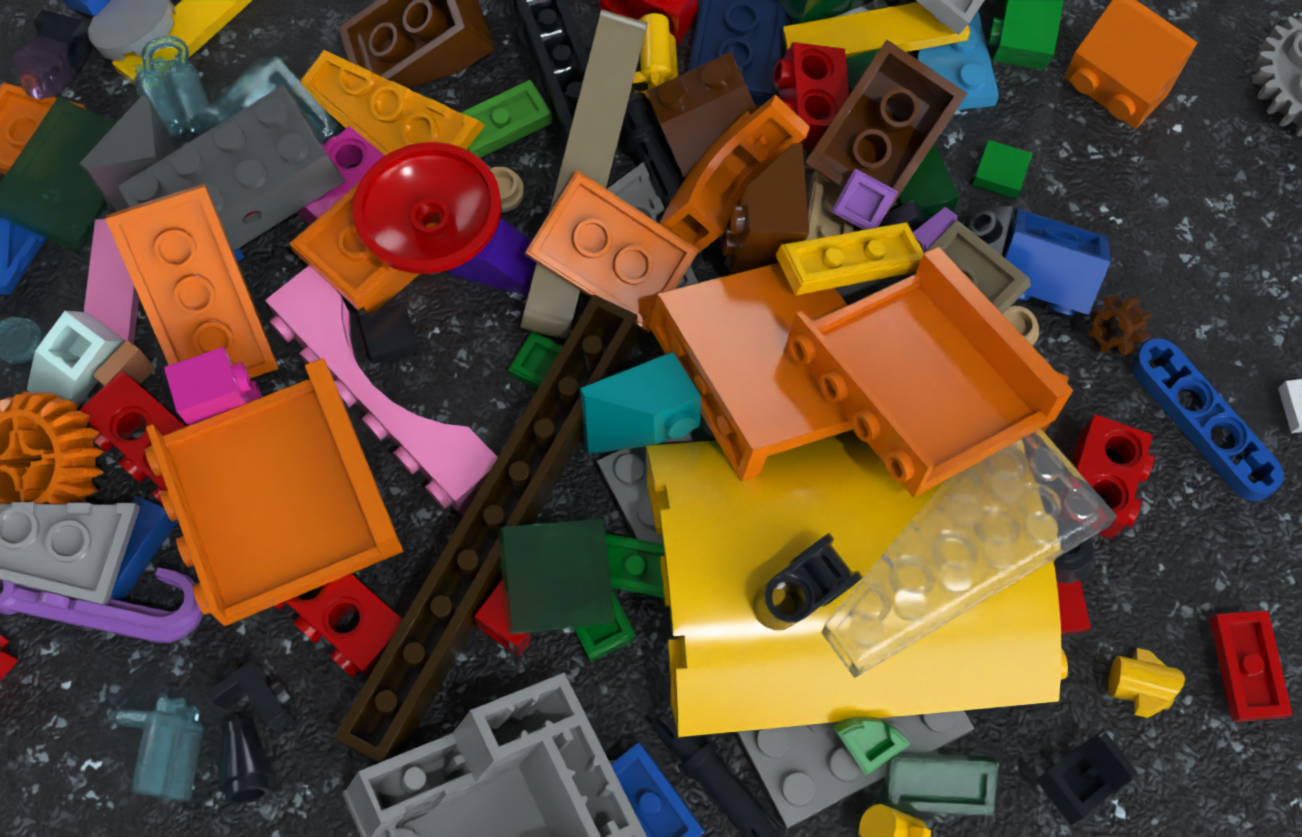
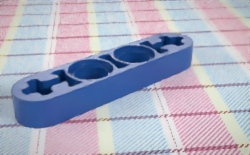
[1132,339,1284,501]

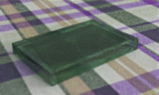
[0,97,116,252]

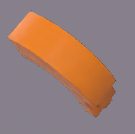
[659,95,810,254]

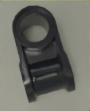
[753,533,863,631]

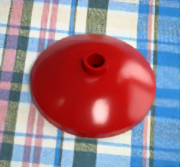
[352,142,502,274]

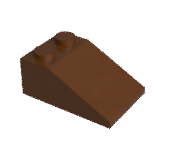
[338,0,495,88]
[805,40,968,216]

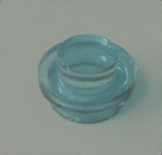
[0,317,44,364]

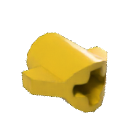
[1108,648,1185,718]
[858,804,931,837]

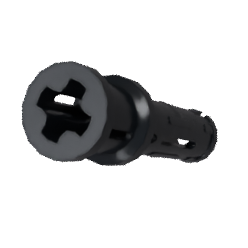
[622,92,682,210]

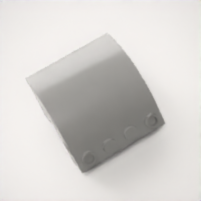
[342,673,647,837]

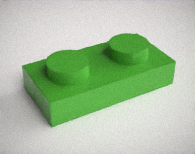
[461,80,553,158]

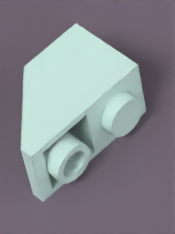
[27,311,126,409]

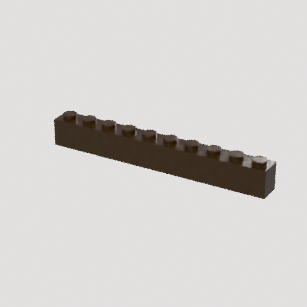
[334,295,638,764]

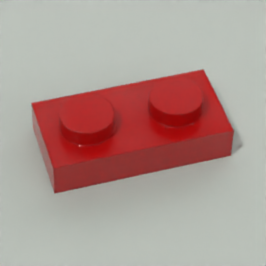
[1210,610,1293,723]

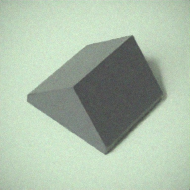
[79,95,179,212]

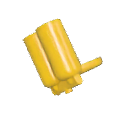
[633,13,678,101]

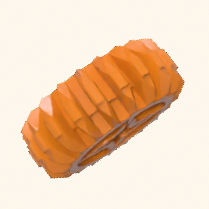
[0,392,104,504]

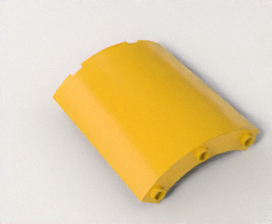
[646,431,1068,737]

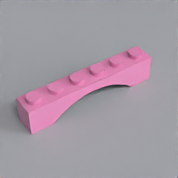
[265,266,498,516]

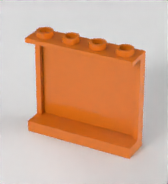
[786,247,1073,498]
[649,263,853,481]
[145,358,404,626]

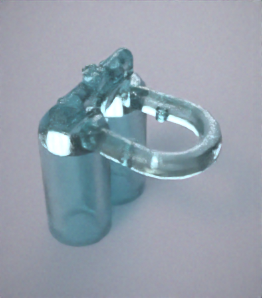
[134,36,216,137]
[107,697,203,802]

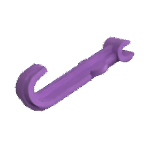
[0,567,204,643]

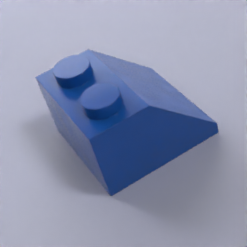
[1004,208,1111,315]

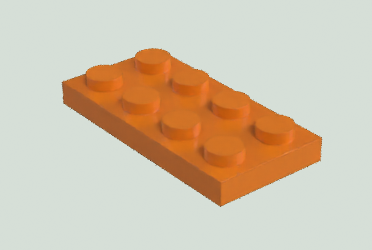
[105,183,278,378]

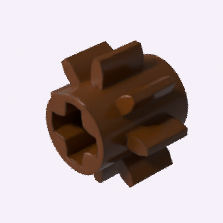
[1087,294,1153,356]

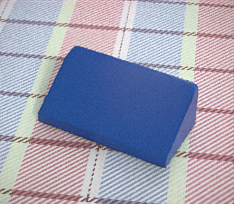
[110,495,178,602]

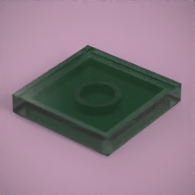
[498,519,615,635]

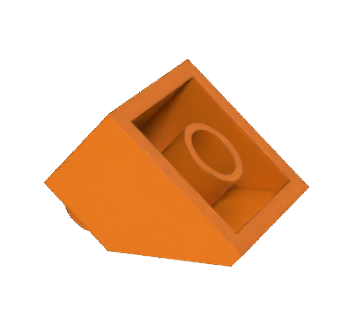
[1064,0,1198,129]

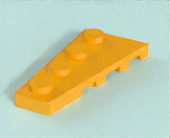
[297,50,486,155]

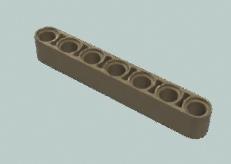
[520,9,648,340]

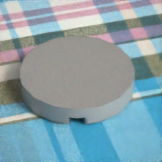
[88,0,176,61]

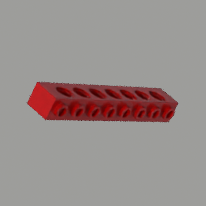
[79,370,403,678]

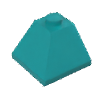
[580,352,701,454]

